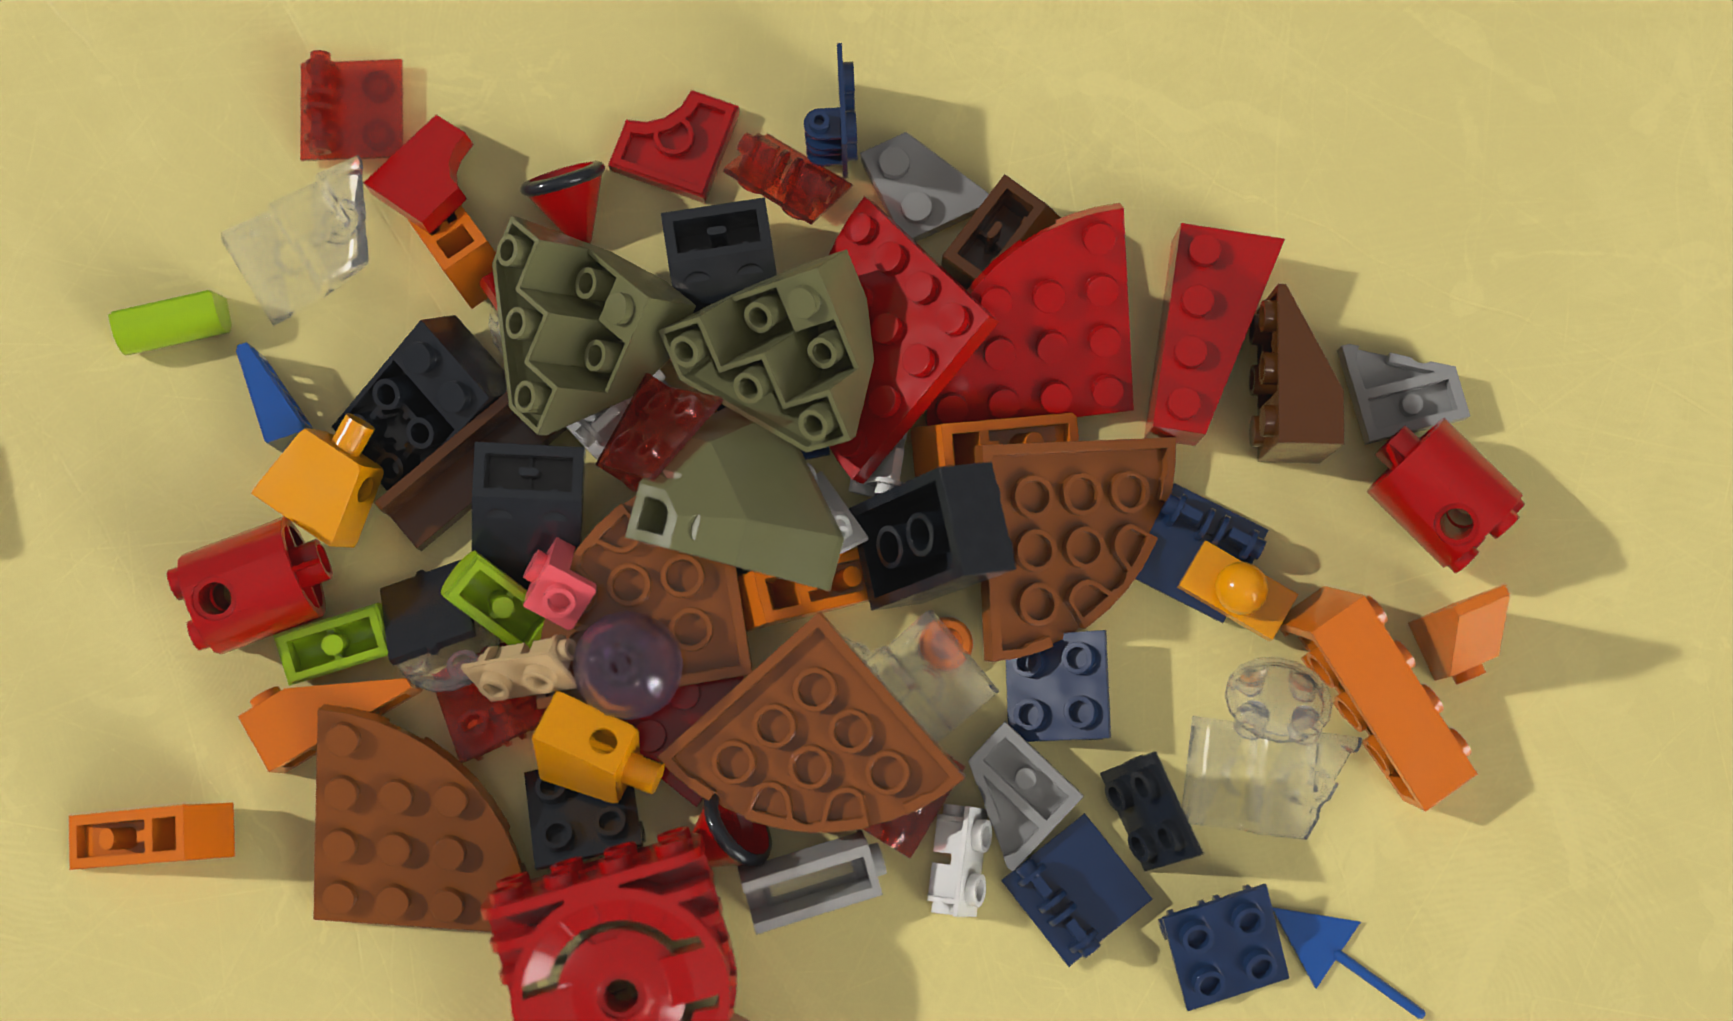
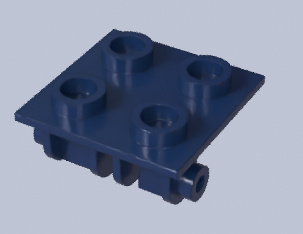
[804,43,858,178]
[1135,483,1268,624]
[1006,630,1111,742]
[1001,813,1152,967]
[1158,883,1289,1012]

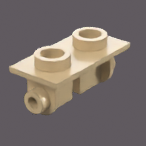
[460,634,579,702]

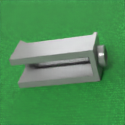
[737,829,887,935]

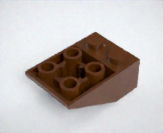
[941,174,1061,290]
[1249,284,1344,464]

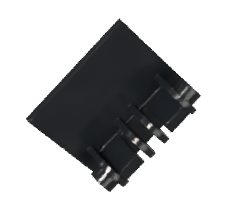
[1100,751,1204,871]
[524,770,646,871]

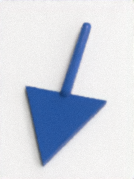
[1272,907,1425,1019]

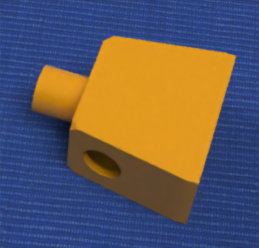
[251,413,384,548]
[532,691,665,804]

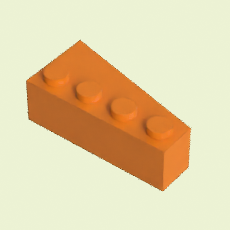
[1279,586,1477,812]

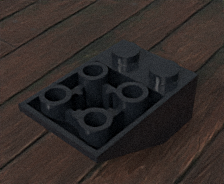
[661,197,777,313]
[332,315,507,491]
[472,442,586,590]

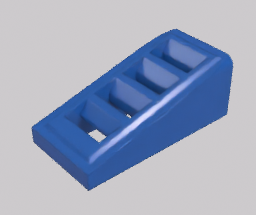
[236,342,314,453]

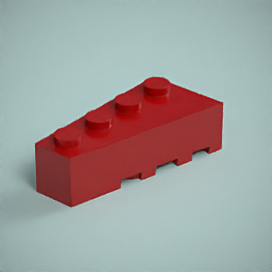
[1144,223,1285,446]

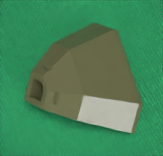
[492,216,696,435]
[658,249,874,453]
[625,407,844,591]

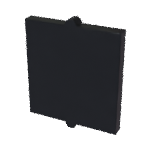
[380,560,477,666]

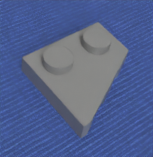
[860,132,989,242]
[1337,344,1470,445]
[968,721,1084,872]

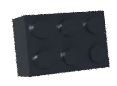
[849,462,1016,611]

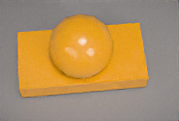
[1177,541,1299,641]

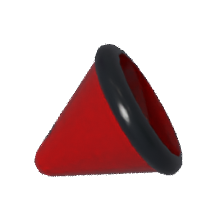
[520,161,605,244]
[691,794,772,867]

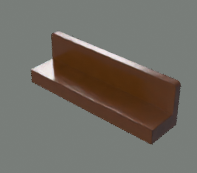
[375,392,568,551]

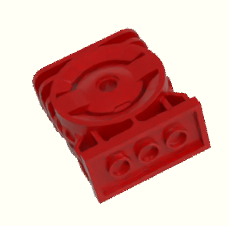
[480,826,749,1021]

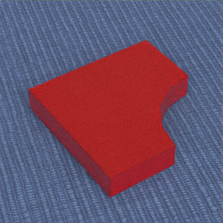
[608,90,740,203]
[363,115,473,234]

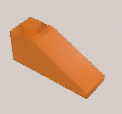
[407,205,496,309]
[910,413,1079,478]
[738,548,869,632]
[1408,584,1510,685]
[238,678,423,773]
[69,802,235,870]

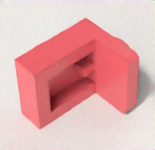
[523,537,597,630]

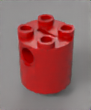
[1367,417,1525,574]
[167,517,333,655]

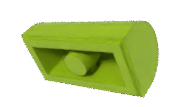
[108,290,231,356]
[441,550,545,648]
[273,602,388,686]

